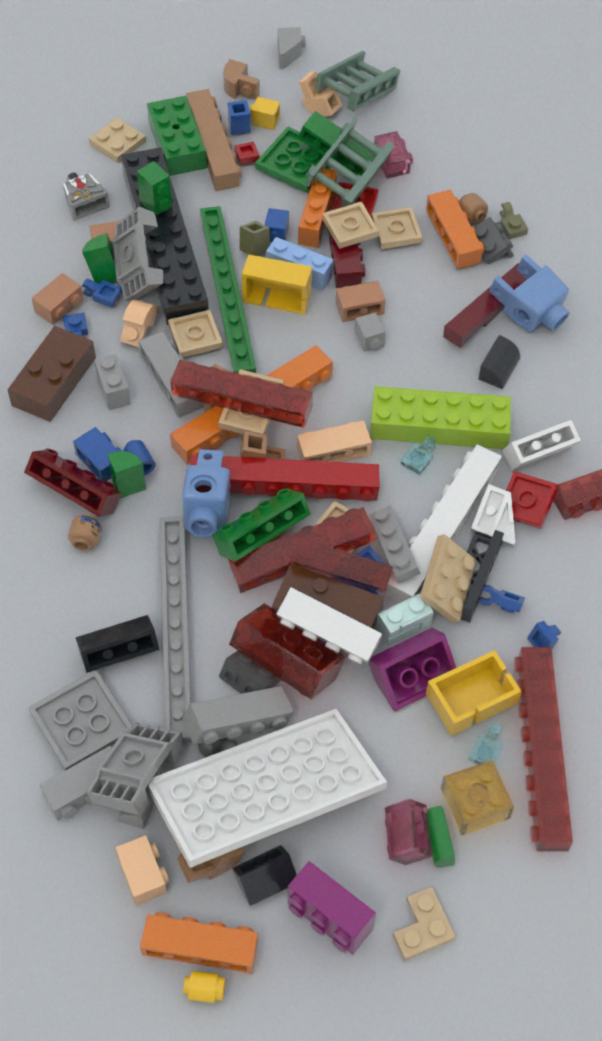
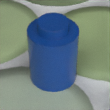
[123,440,156,476]

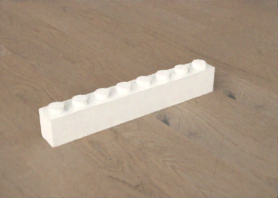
[384,444,502,603]

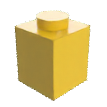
[249,97,280,130]

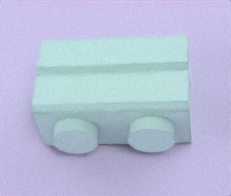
[376,593,433,645]

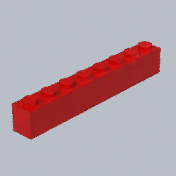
[190,454,380,501]

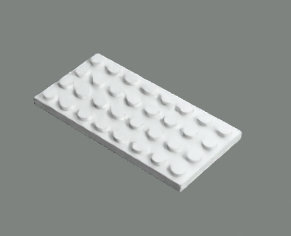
[146,709,387,868]

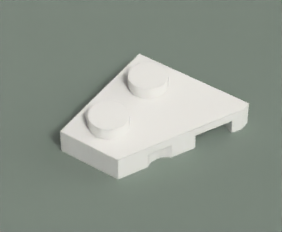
[471,484,516,545]

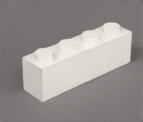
[277,588,382,665]

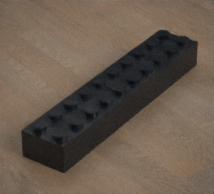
[121,147,209,325]

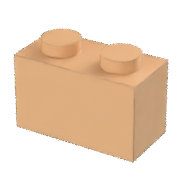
[115,835,169,905]

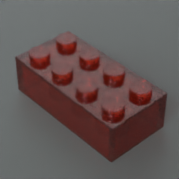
[229,603,346,700]

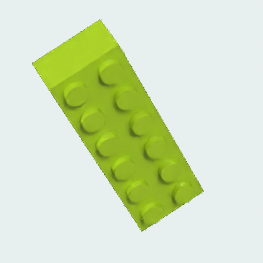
[370,386,511,449]

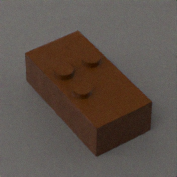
[7,326,96,422]
[272,563,383,629]

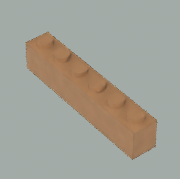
[186,89,242,191]

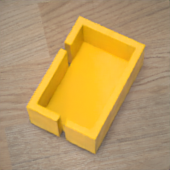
[242,254,312,315]
[426,650,522,736]

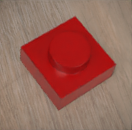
[234,141,259,165]

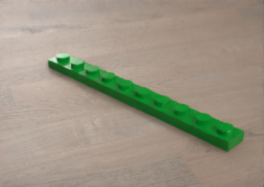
[200,206,256,377]

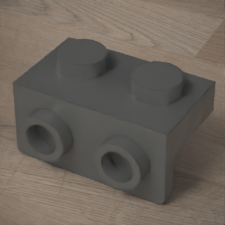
[474,217,514,264]
[219,647,282,694]

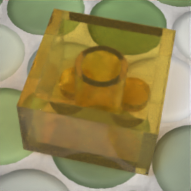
[441,760,514,836]

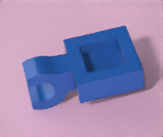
[82,279,122,308]
[63,313,88,336]
[479,585,525,613]

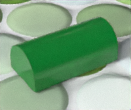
[422,806,455,867]

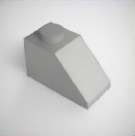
[278,27,305,69]

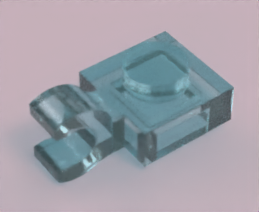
[401,435,436,475]
[468,721,503,770]

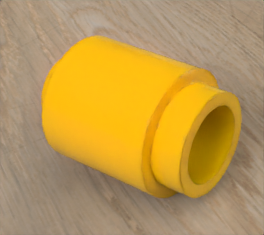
[183,971,226,1003]

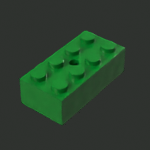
[147,96,207,176]

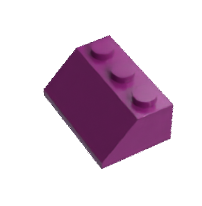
[369,628,456,711]

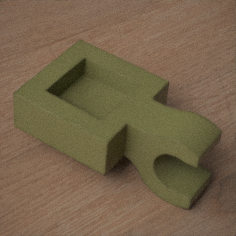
[500,202,528,239]

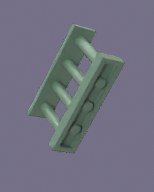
[315,50,400,111]
[306,117,395,208]

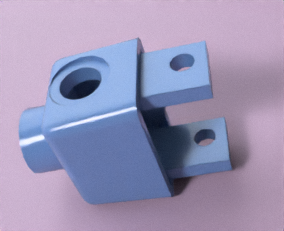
[489,254,570,332]
[182,449,230,538]

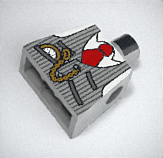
[63,172,110,221]

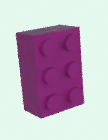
[288,861,376,955]

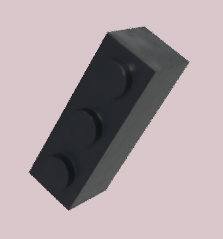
[75,615,160,673]

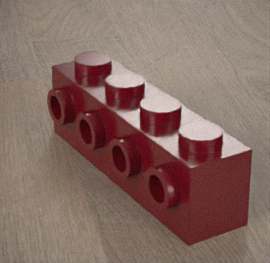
[24,448,122,517]

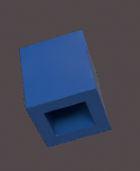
[227,100,251,135]
[264,208,289,242]

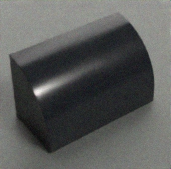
[478,335,521,389]
[232,845,297,906]

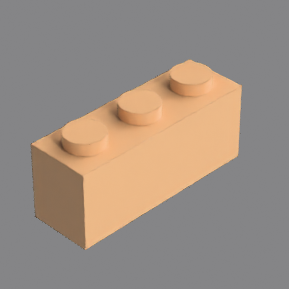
[297,420,372,462]

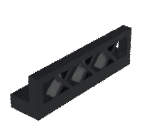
[460,530,504,623]

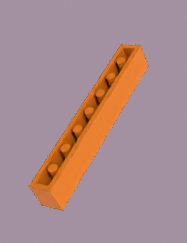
[170,345,333,465]

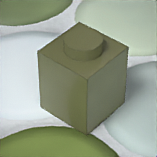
[240,221,270,256]

